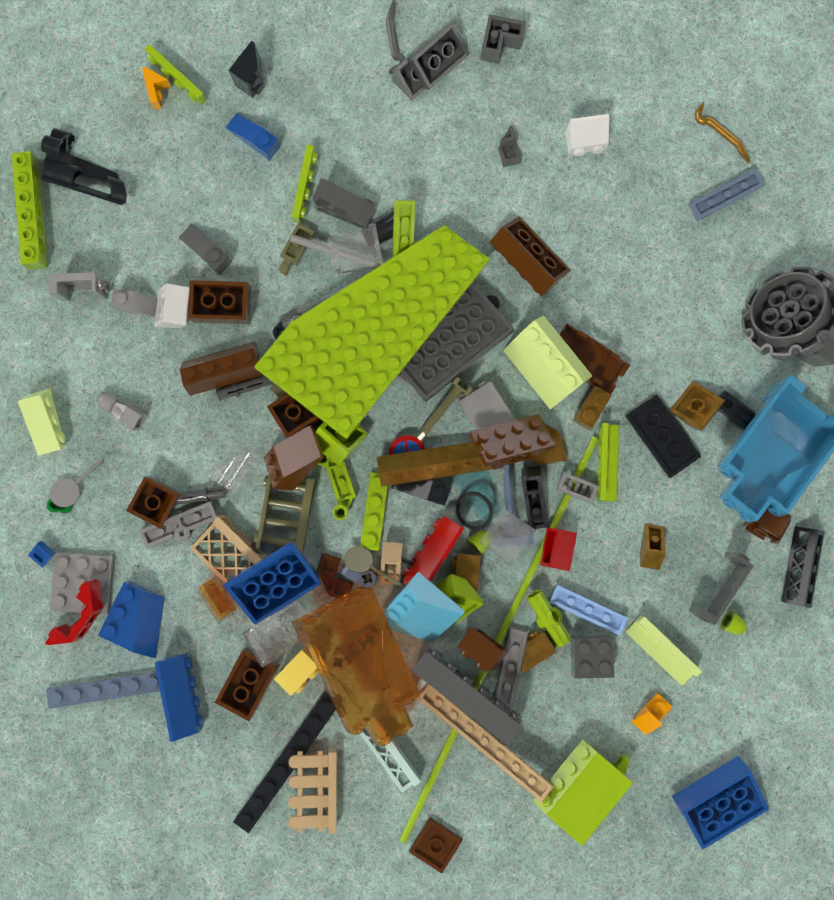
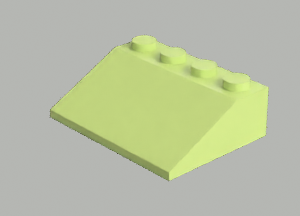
[503,315,592,410]

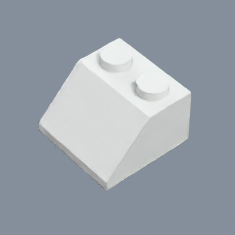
[566,114,609,156]
[154,284,190,328]

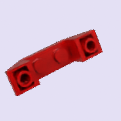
[45,579,103,645]

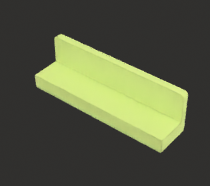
[626,615,702,686]

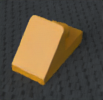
[142,67,172,110]
[631,693,672,735]

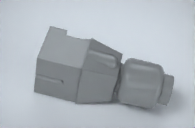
[96,392,148,431]

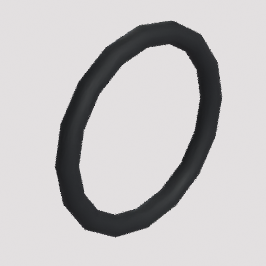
[456,491,493,530]

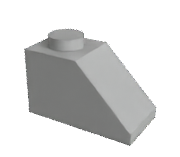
[110,288,157,317]

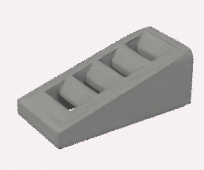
[556,472,599,504]

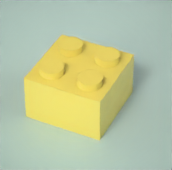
[274,646,322,696]

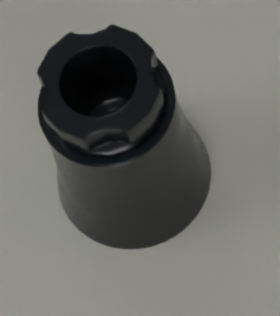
[362,210,394,248]

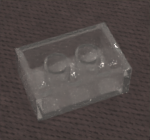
[242,600,317,668]

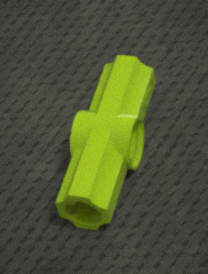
[526,589,572,648]

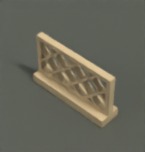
[190,514,267,583]

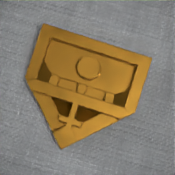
[524,423,567,466]

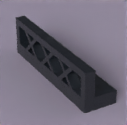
[781,526,825,608]

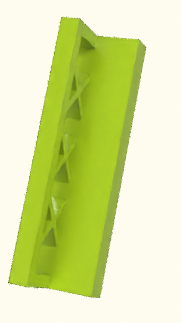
[596,423,619,502]

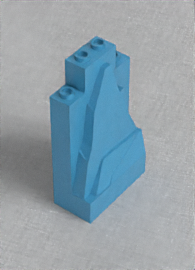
[717,374,834,522]

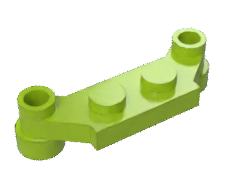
[318,453,357,520]

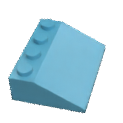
[378,572,465,642]

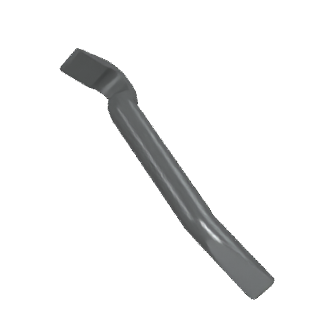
[386,0,404,74]

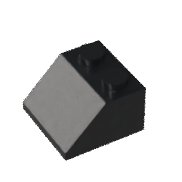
[229,40,264,98]

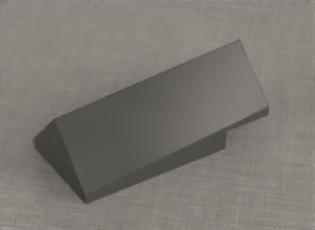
[392,22,469,100]

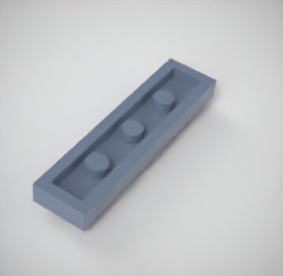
[688,169,765,222]

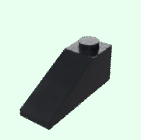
[521,466,548,530]
[391,480,451,506]

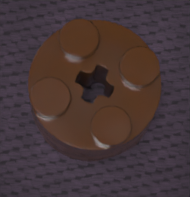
[743,508,792,544]

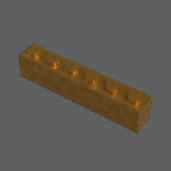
[376,442,493,487]

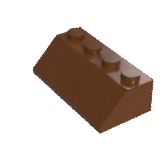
[490,216,571,297]
[180,341,263,396]

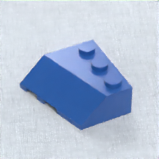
[98,581,164,658]

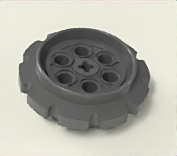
[742,267,834,360]

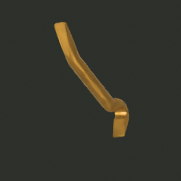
[695,102,750,164]

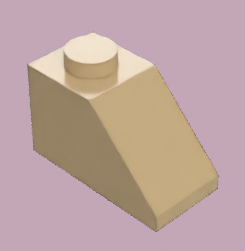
[381,542,403,584]

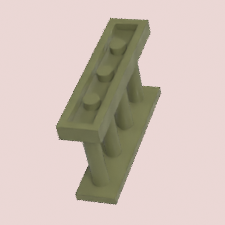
[253,474,316,554]

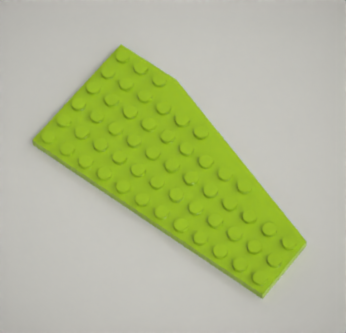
[254,225,490,440]

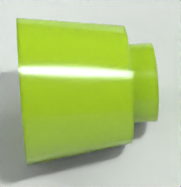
[467,530,493,555]
[720,610,747,635]

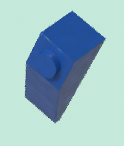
[225,113,281,161]

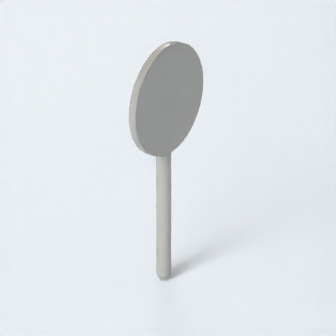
[50,458,104,507]

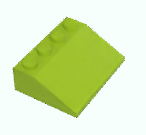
[533,739,634,846]

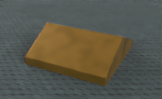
[670,381,725,431]

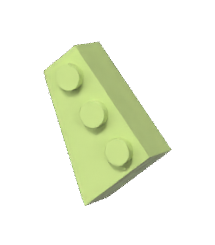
[18,388,66,456]

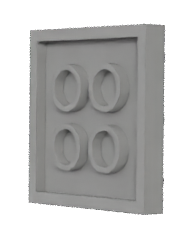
[50,553,114,615]

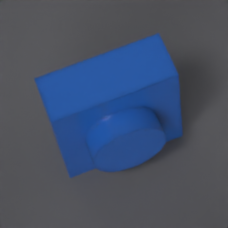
[28,541,56,568]

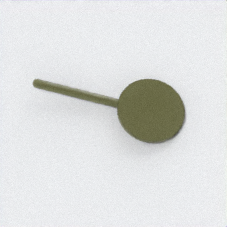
[344,546,403,587]

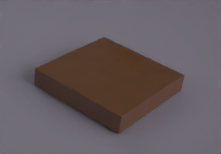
[409,817,463,874]

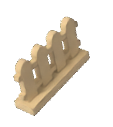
[288,748,337,834]

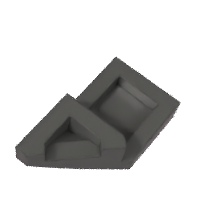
[498,126,521,167]

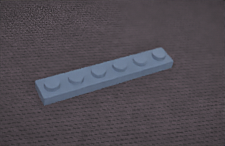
[46,672,160,709]

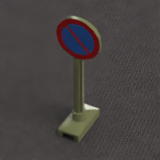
[389,376,473,455]

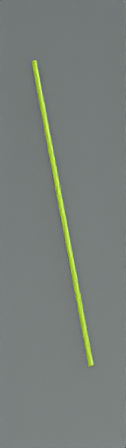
[399,436,599,843]

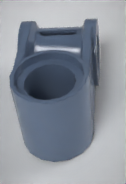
[340,564,378,588]

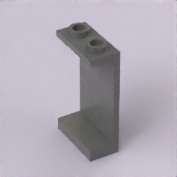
[689,553,754,625]

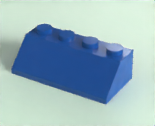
[155,653,204,742]

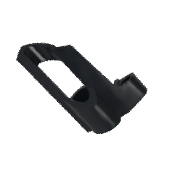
[41,128,127,205]

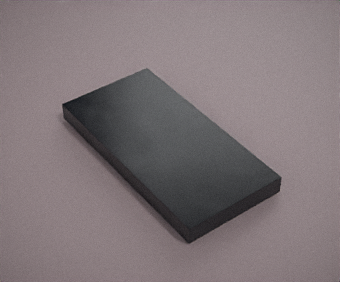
[625,394,701,479]

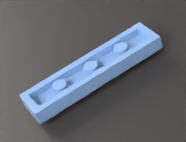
[549,584,628,635]

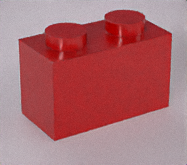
[540,527,577,571]

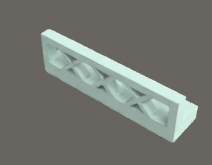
[356,714,421,792]

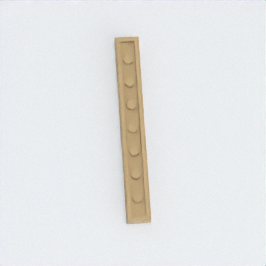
[418,684,554,803]

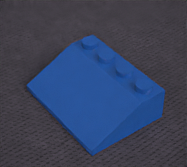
[223,541,322,626]
[671,756,769,850]

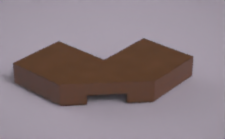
[317,553,353,601]

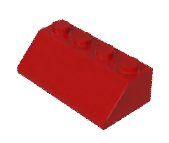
[402,516,464,585]

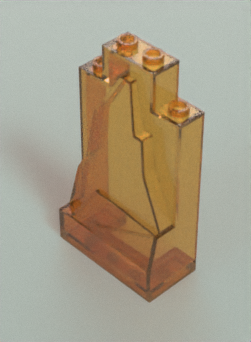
[292,586,420,746]

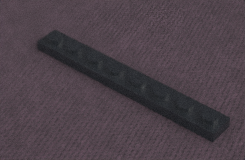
[233,692,340,834]

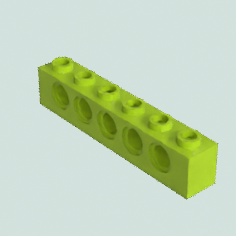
[11,151,48,270]

